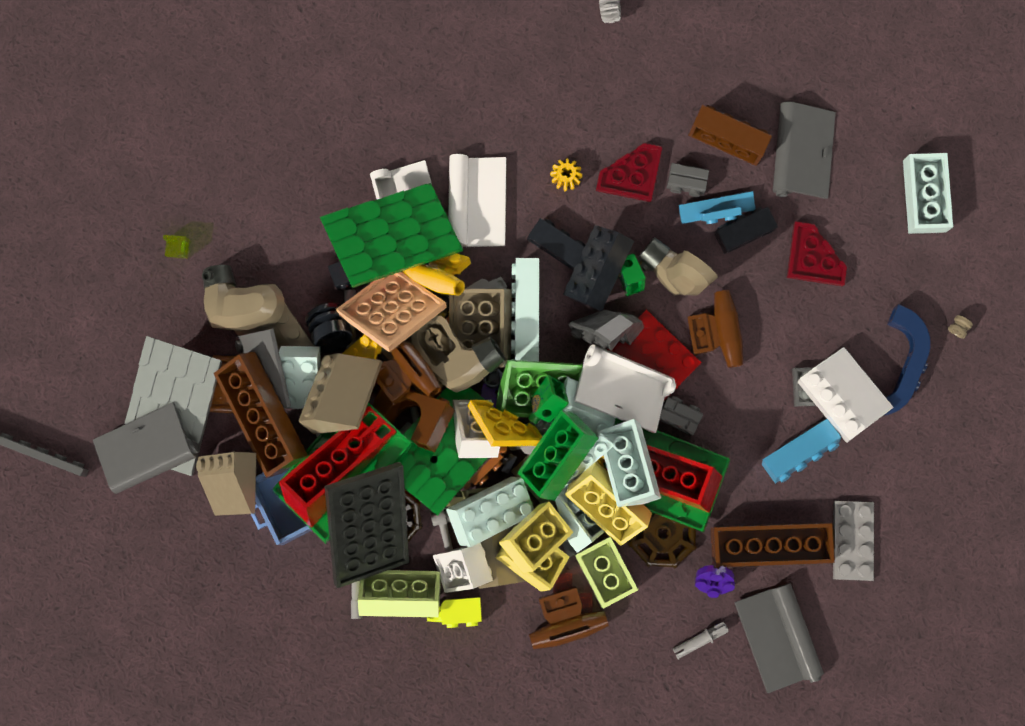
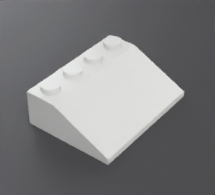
[798,347,894,443]

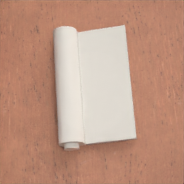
[448,154,507,248]

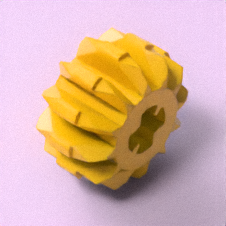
[550,158,582,191]

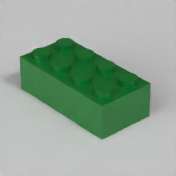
[518,410,599,501]

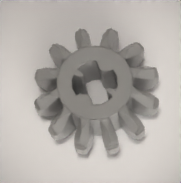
[599,0,621,23]

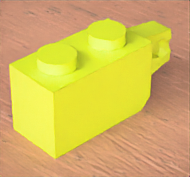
[427,597,482,628]

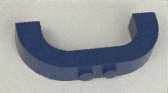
[883,305,930,416]

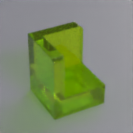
[163,235,190,259]

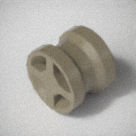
[948,315,973,339]

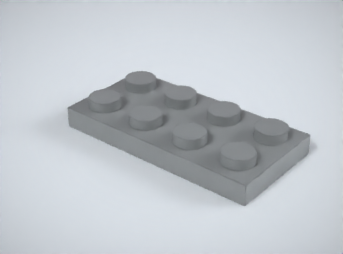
[833,501,874,581]

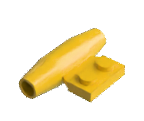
[402,253,471,296]

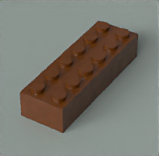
[213,352,308,478]
[711,523,835,567]

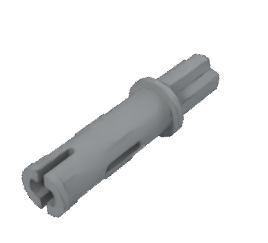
[672,622,729,660]

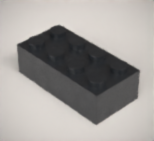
[563,225,634,311]

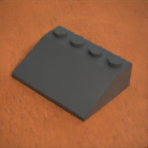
[235,329,291,408]

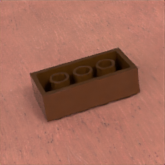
[688,105,772,166]

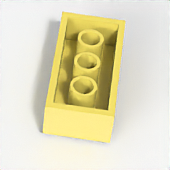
[564,461,652,546]

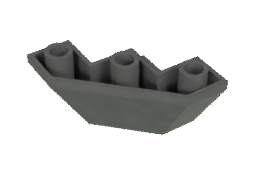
[569,309,644,351]

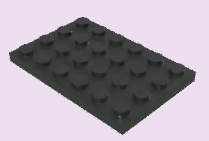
[324,462,409,588]

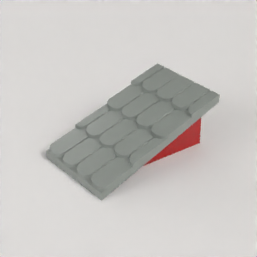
[125,336,222,476]

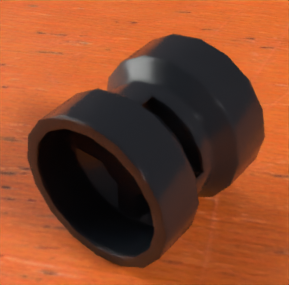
[484,368,503,389]

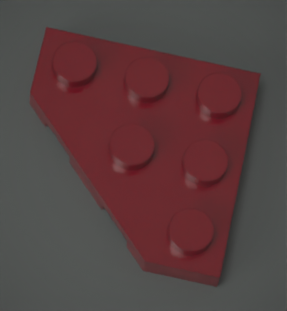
[596,143,662,202]
[787,221,847,287]

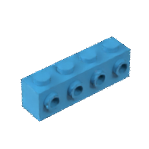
[762,419,841,484]

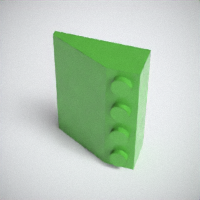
[496,360,583,417]

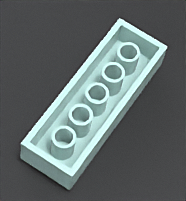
[511,258,539,362]

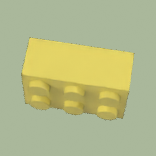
[499,502,574,574]
[495,525,569,592]

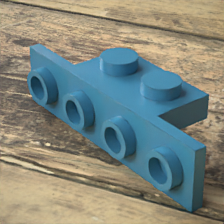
[679,191,756,224]

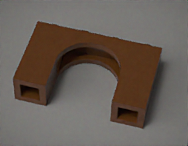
[372,388,455,452]

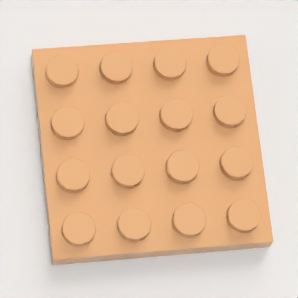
[336,272,447,352]

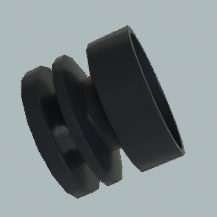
[305,303,353,353]

